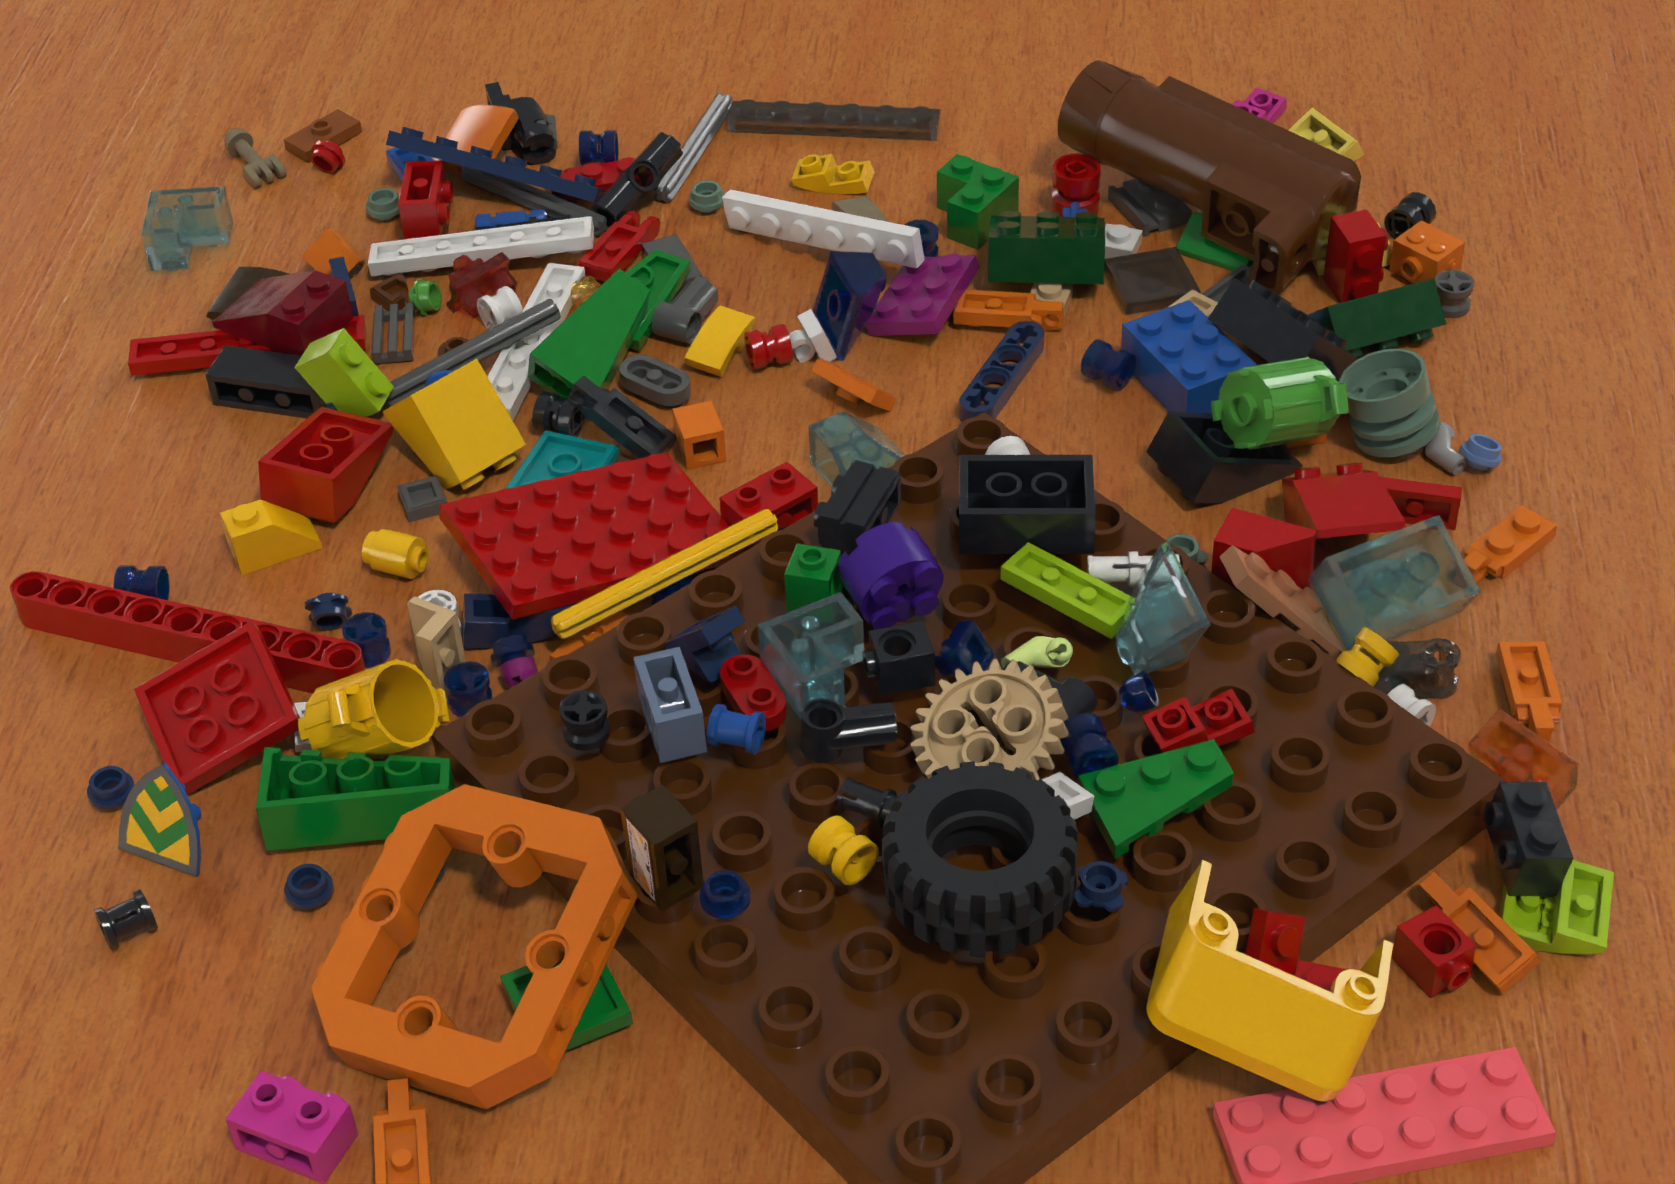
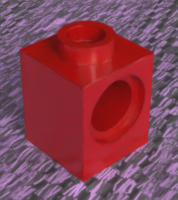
[1391,905,1477,999]

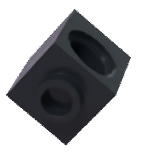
[862,621,935,696]

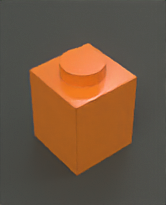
[672,400,726,470]

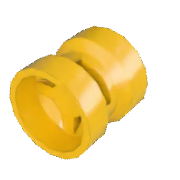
[1336,626,1400,687]
[808,815,879,885]

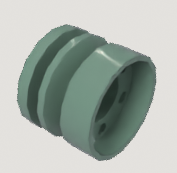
[1339,349,1441,457]

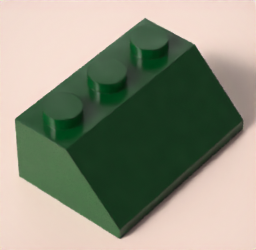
[1308,278,1446,357]

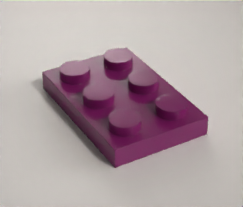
[865,253,980,336]

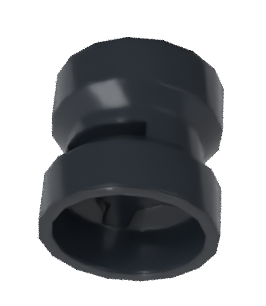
[1384,192,1436,239]
[532,391,586,437]

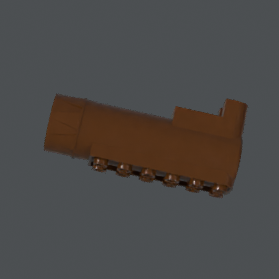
[1058,60,1361,294]

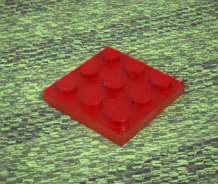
[134,621,300,795]

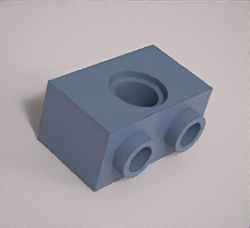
[633,647,707,763]

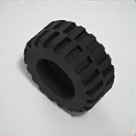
[882,761,1078,957]

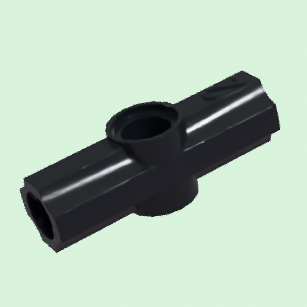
[592,132,683,227]

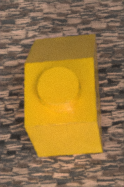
[220,499,322,575]

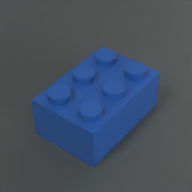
[1120,300,1257,414]

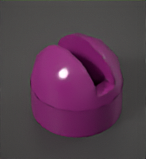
[500,657,538,689]

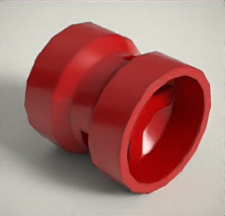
[744,324,793,370]

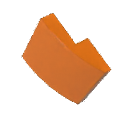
[432,105,519,174]

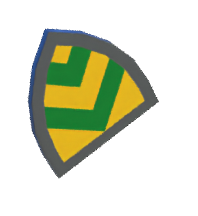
[118,762,202,877]

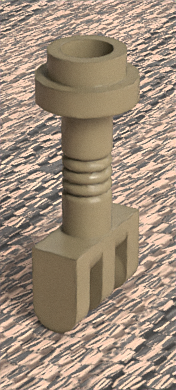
[224,128,287,189]

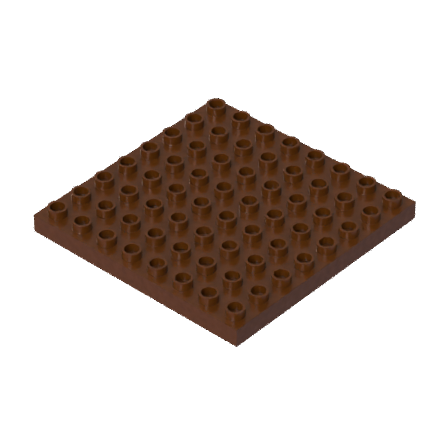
[432,412,1506,1184]

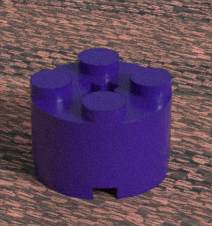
[837,522,944,629]

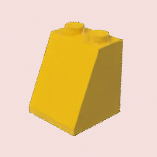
[382,359,526,490]

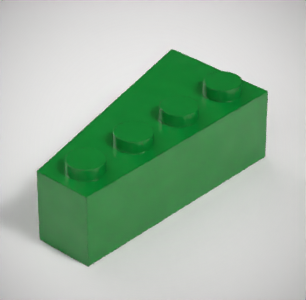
[256,747,456,851]

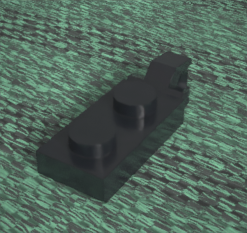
[567,375,677,458]

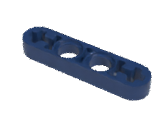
[959,321,1044,422]

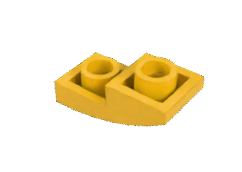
[791,154,874,194]
[684,305,756,377]

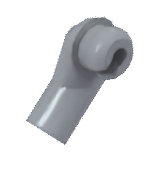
[1425,421,1467,476]

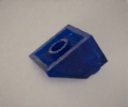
[813,251,886,361]

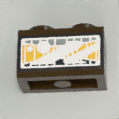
[620,785,704,911]

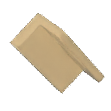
[407,597,468,700]

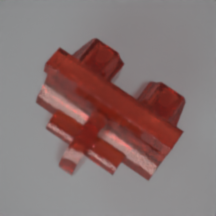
[446,252,517,319]

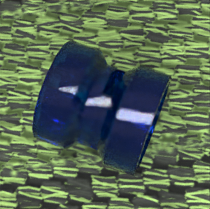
[579,130,619,166]
[1081,339,1136,391]
[114,565,170,600]
[1060,713,1119,779]

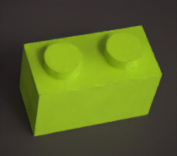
[294,328,394,417]

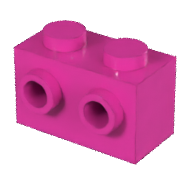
[225,1071,358,1184]

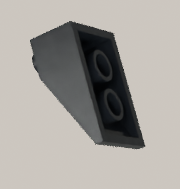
[1146,411,1303,504]

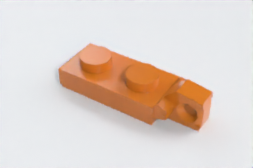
[953,289,1064,331]
[1457,505,1557,589]
[1496,641,1562,748]
[1419,872,1541,994]
[373,1077,432,1184]

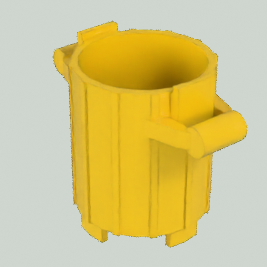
[298,659,450,761]

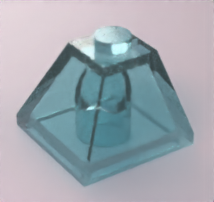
[808,411,906,486]
[1116,541,1210,677]

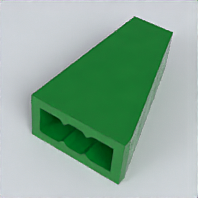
[527,268,650,421]

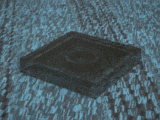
[1104,247,1201,315]

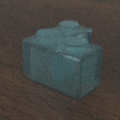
[141,186,233,271]
[758,592,864,719]

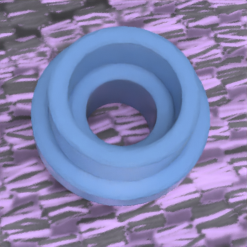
[1460,434,1502,470]

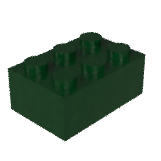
[988,211,1105,284]

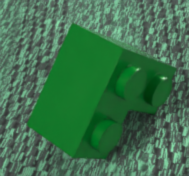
[937,154,1019,250]

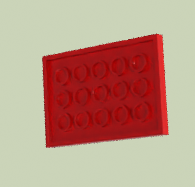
[439,452,747,619]

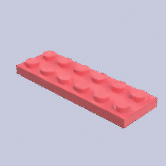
[1212,1047,1556,1184]

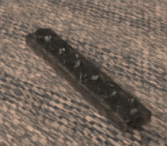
[727,99,940,141]

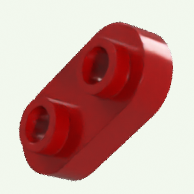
[720,655,787,732]

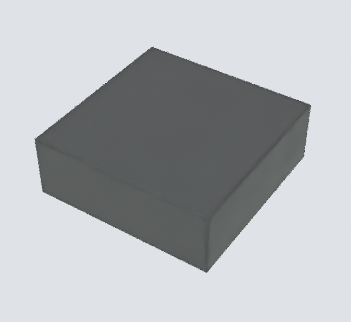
[397,476,448,522]

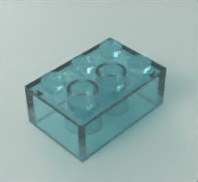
[1309,515,1481,651]

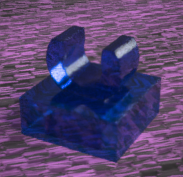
[935,620,995,677]

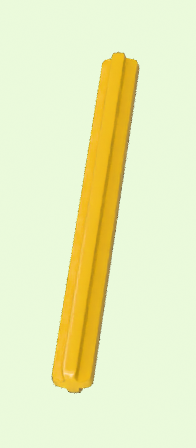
[551,509,778,639]

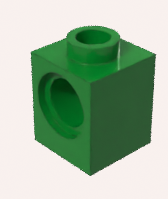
[784,544,842,621]

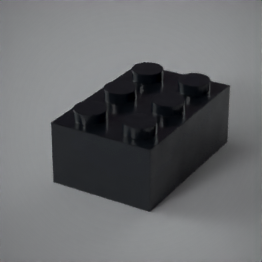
[1208,278,1357,382]
[959,455,1096,554]

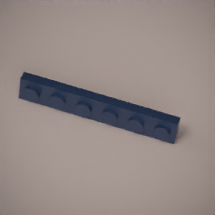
[386,127,605,203]

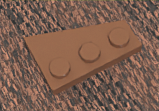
[1220,545,1344,660]

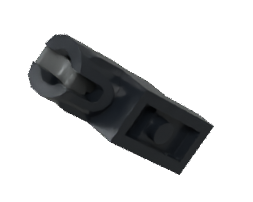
[485,82,558,164]

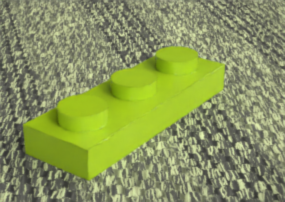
[1001,542,1139,639]

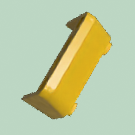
[1146,860,1393,1101]

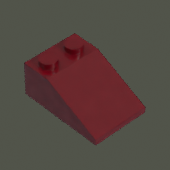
[212,270,353,356]

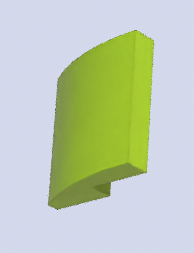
[1499,860,1614,954]

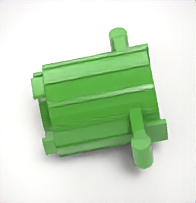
[1211,357,1349,450]

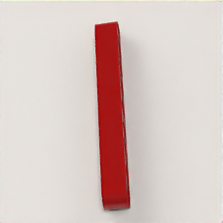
[10,571,366,694]

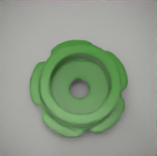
[409,279,442,316]

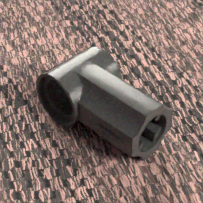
[652,276,719,344]

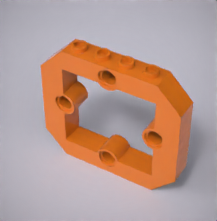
[311,784,638,1109]

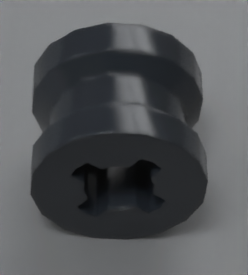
[559,690,611,751]

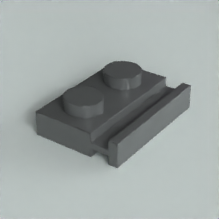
[1108,178,1192,237]

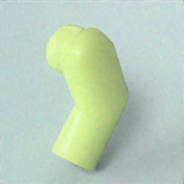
[1001,636,1073,669]

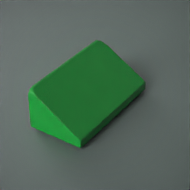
[1175,212,1254,271]

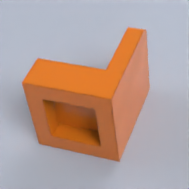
[301,228,365,275]

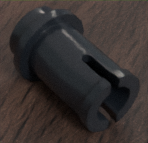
[837,778,898,827]

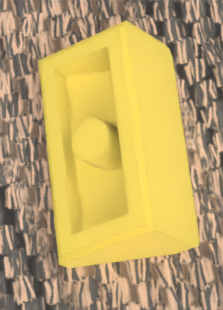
[1288,108,1365,161]

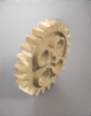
[911,659,1068,782]

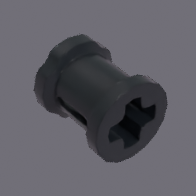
[93,889,158,949]

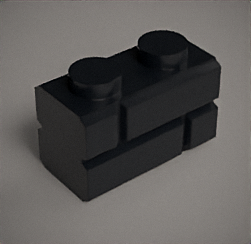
[813,460,902,555]

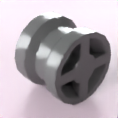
[1435,270,1474,318]

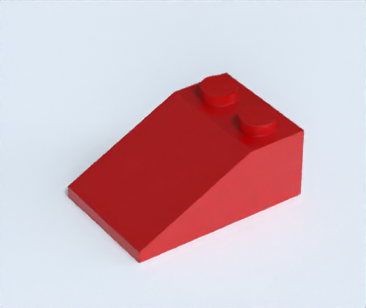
[258,407,393,523]
[1282,463,1406,539]

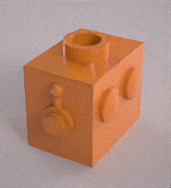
[1389,220,1465,284]

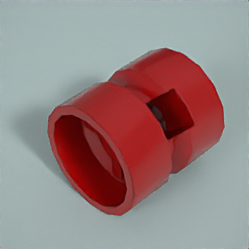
[1051,154,1101,217]

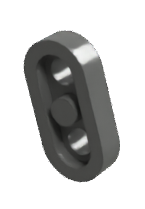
[619,355,691,407]

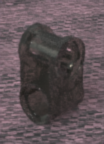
[1369,638,1461,699]

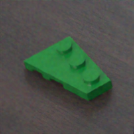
[626,249,691,352]
[1078,739,1234,859]

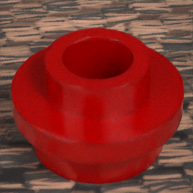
[310,141,346,174]

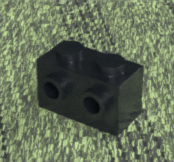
[1484,782,1574,896]

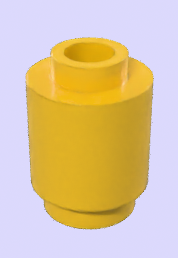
[362,529,429,579]

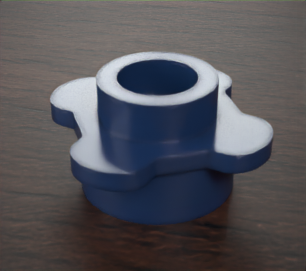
[304,593,352,631]
[1073,861,1128,912]

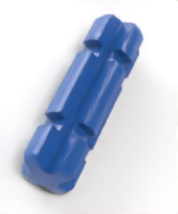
[475,209,548,230]

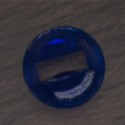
[1119,671,1159,713]

